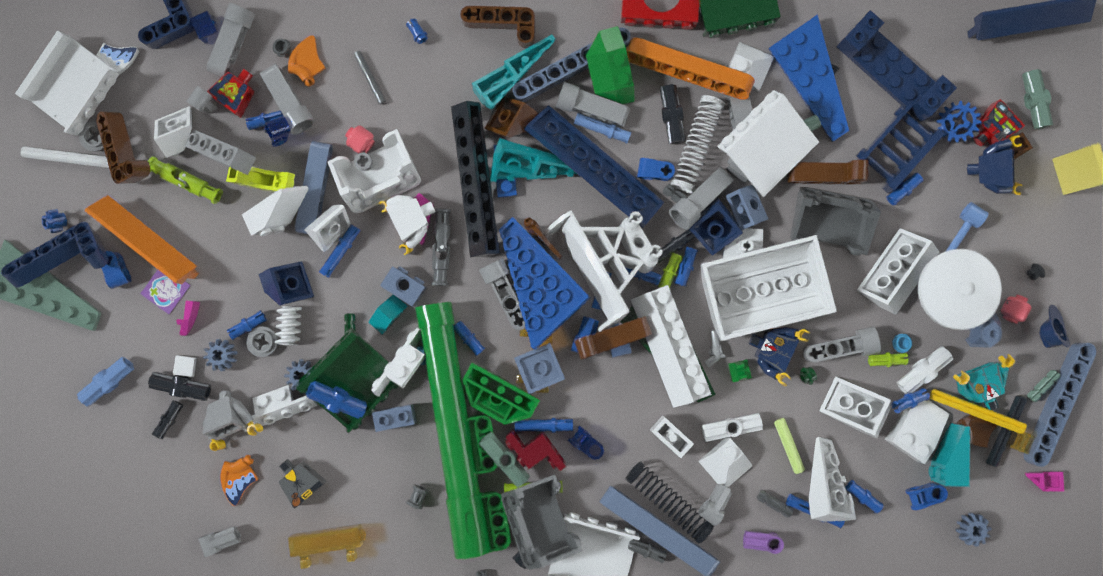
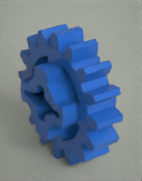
[937,101,982,144]

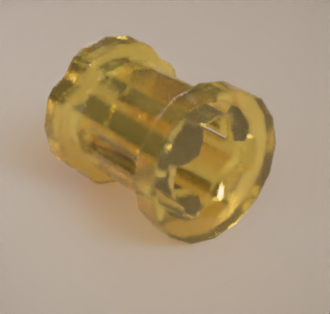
[1010,432,1035,454]

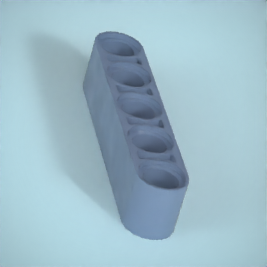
[295,141,333,234]

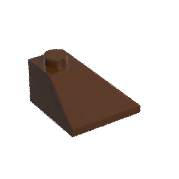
[484,96,539,138]

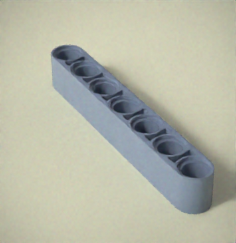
[513,27,631,102]
[1023,343,1097,467]
[599,485,720,576]

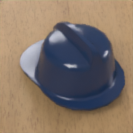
[1039,304,1070,348]

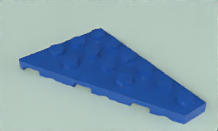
[499,217,590,350]

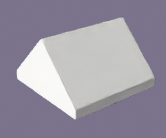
[304,205,351,252]

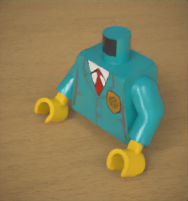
[953,354,1015,410]

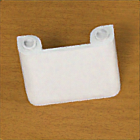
[328,129,421,213]

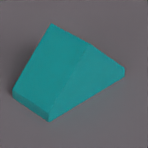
[368,295,408,335]

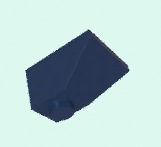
[689,198,743,256]
[258,261,314,306]

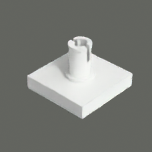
[723,228,763,259]

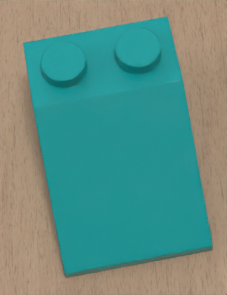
[928,423,970,487]

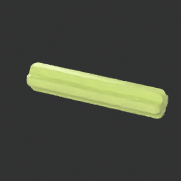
[774,418,805,474]

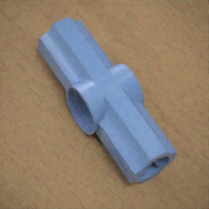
[77,357,134,407]

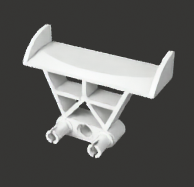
[544,211,662,332]

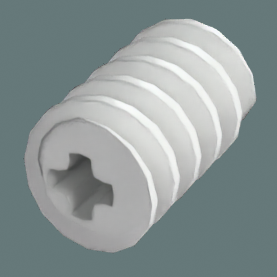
[275,306,302,345]

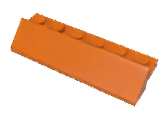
[84,195,199,284]

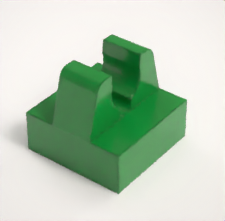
[728,359,752,382]

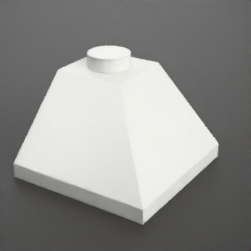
[728,42,774,92]
[154,106,192,158]
[698,437,753,487]

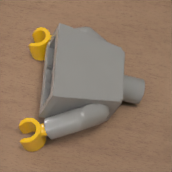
[203,391,263,451]

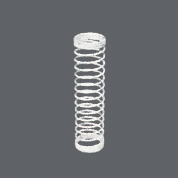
[671,95,725,193]

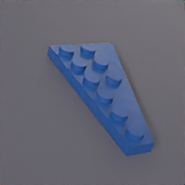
[768,14,849,142]

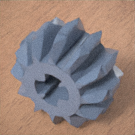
[203,339,238,371]
[284,359,312,392]
[955,512,992,547]

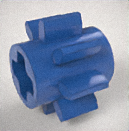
[41,209,67,233]

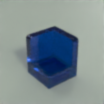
[190,11,217,44]

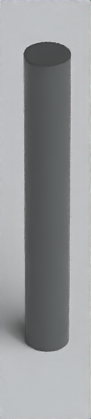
[354,51,386,104]

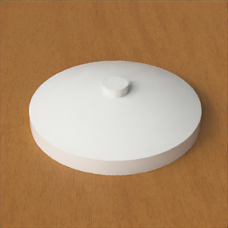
[918,249,1001,329]

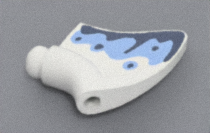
[96,43,139,75]

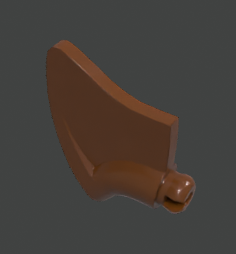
[524,217,563,260]
[956,414,998,449]

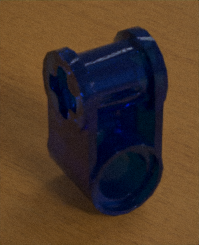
[264,116,290,147]
[568,425,604,460]

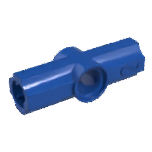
[306,381,367,419]

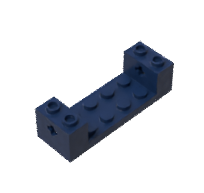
[836,10,957,122]

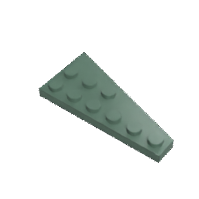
[0,240,102,331]

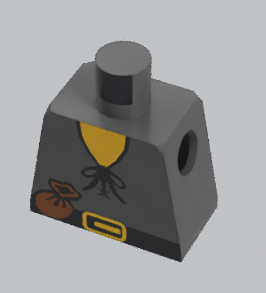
[279,459,327,509]

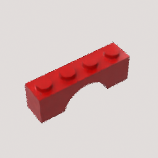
[621,0,699,30]

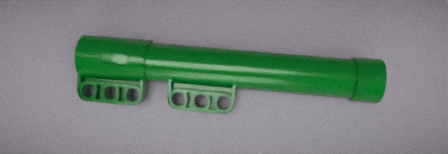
[415,302,511,559]

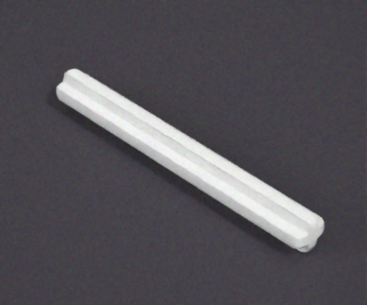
[21,147,109,168]

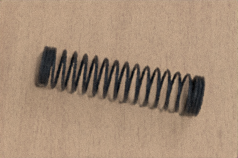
[625,461,714,544]

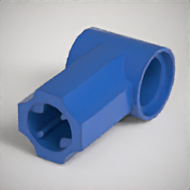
[570,316,599,354]

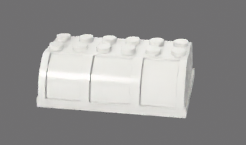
[701,235,837,341]

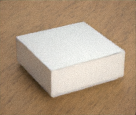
[173,355,197,377]

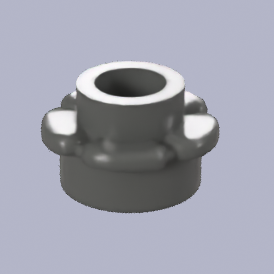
[273,39,291,57]

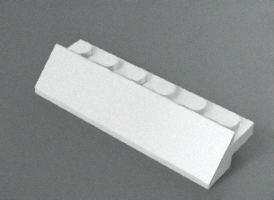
[631,285,711,408]

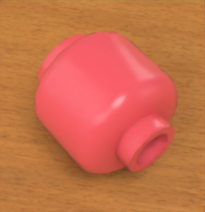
[345,125,375,154]
[1000,294,1032,324]

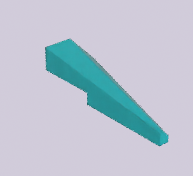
[472,34,555,109]
[490,138,577,182]

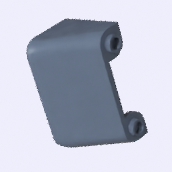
[965,312,1002,348]

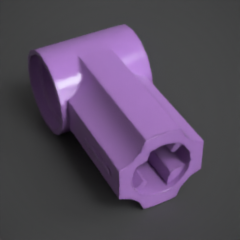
[743,530,784,554]

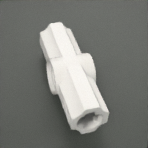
[896,346,953,394]
[702,413,763,442]

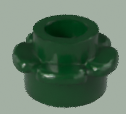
[799,367,817,385]

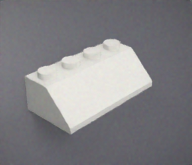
[857,228,939,315]

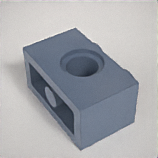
[726,185,768,230]
[380,266,427,307]
[372,404,417,432]

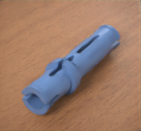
[574,113,632,143]

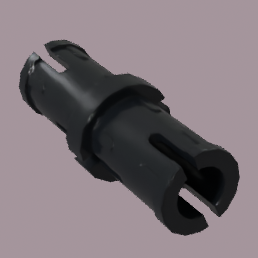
[152,400,184,440]

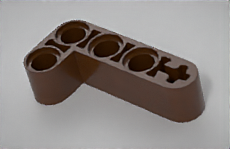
[460,6,535,48]
[96,112,150,184]
[788,160,868,185]
[574,316,653,360]

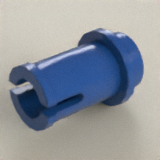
[406,18,428,44]

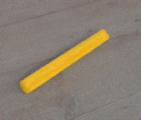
[930,389,1027,434]

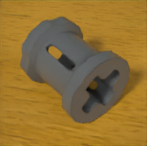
[406,484,429,510]

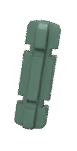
[1027,370,1061,402]

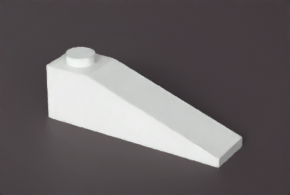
[809,437,856,522]

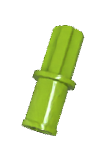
[657,253,682,288]
[868,352,908,367]

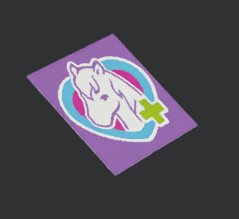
[140,270,190,314]

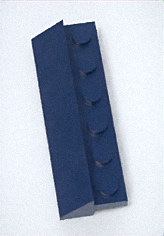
[967,0,1097,41]

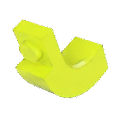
[226,167,295,192]

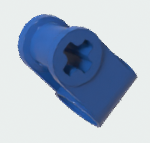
[637,158,675,181]
[102,251,131,289]
[905,482,948,510]

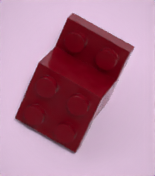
[505,429,566,471]

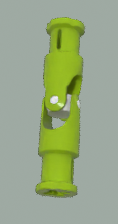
[147,156,223,204]

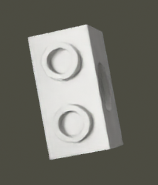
[650,415,694,458]

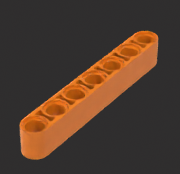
[626,37,755,100]

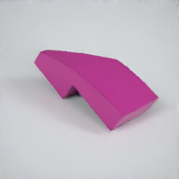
[176,301,200,336]
[1025,471,1064,492]

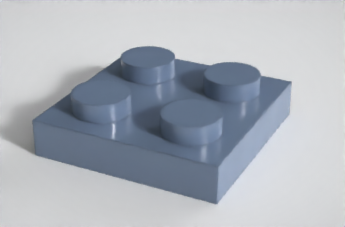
[514,343,565,394]

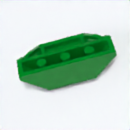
[586,26,635,105]
[462,363,540,425]

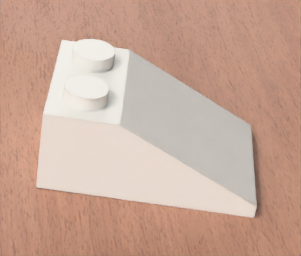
[242,186,308,237]
[819,376,892,439]
[884,400,949,464]

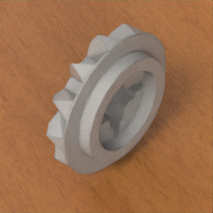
[79,121,104,152]
[246,326,278,357]

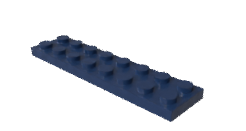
[525,105,665,229]

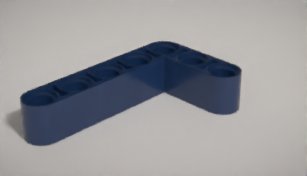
[138,0,196,49]
[1,222,109,288]

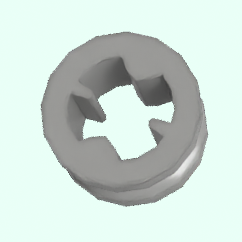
[354,153,373,171]

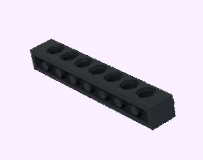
[451,101,500,257]

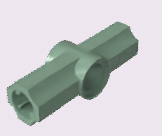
[1022,69,1053,129]
[479,432,530,488]

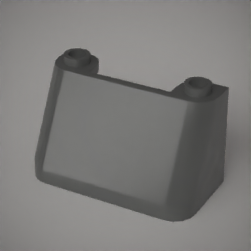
[790,187,881,256]
[501,474,582,570]

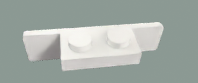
[371,327,425,397]
[243,385,317,432]

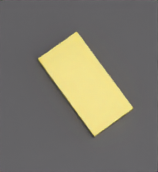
[1052,143,1103,195]

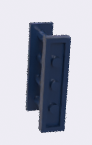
[856,103,945,193]

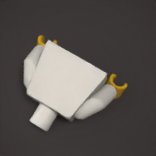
[379,195,436,255]

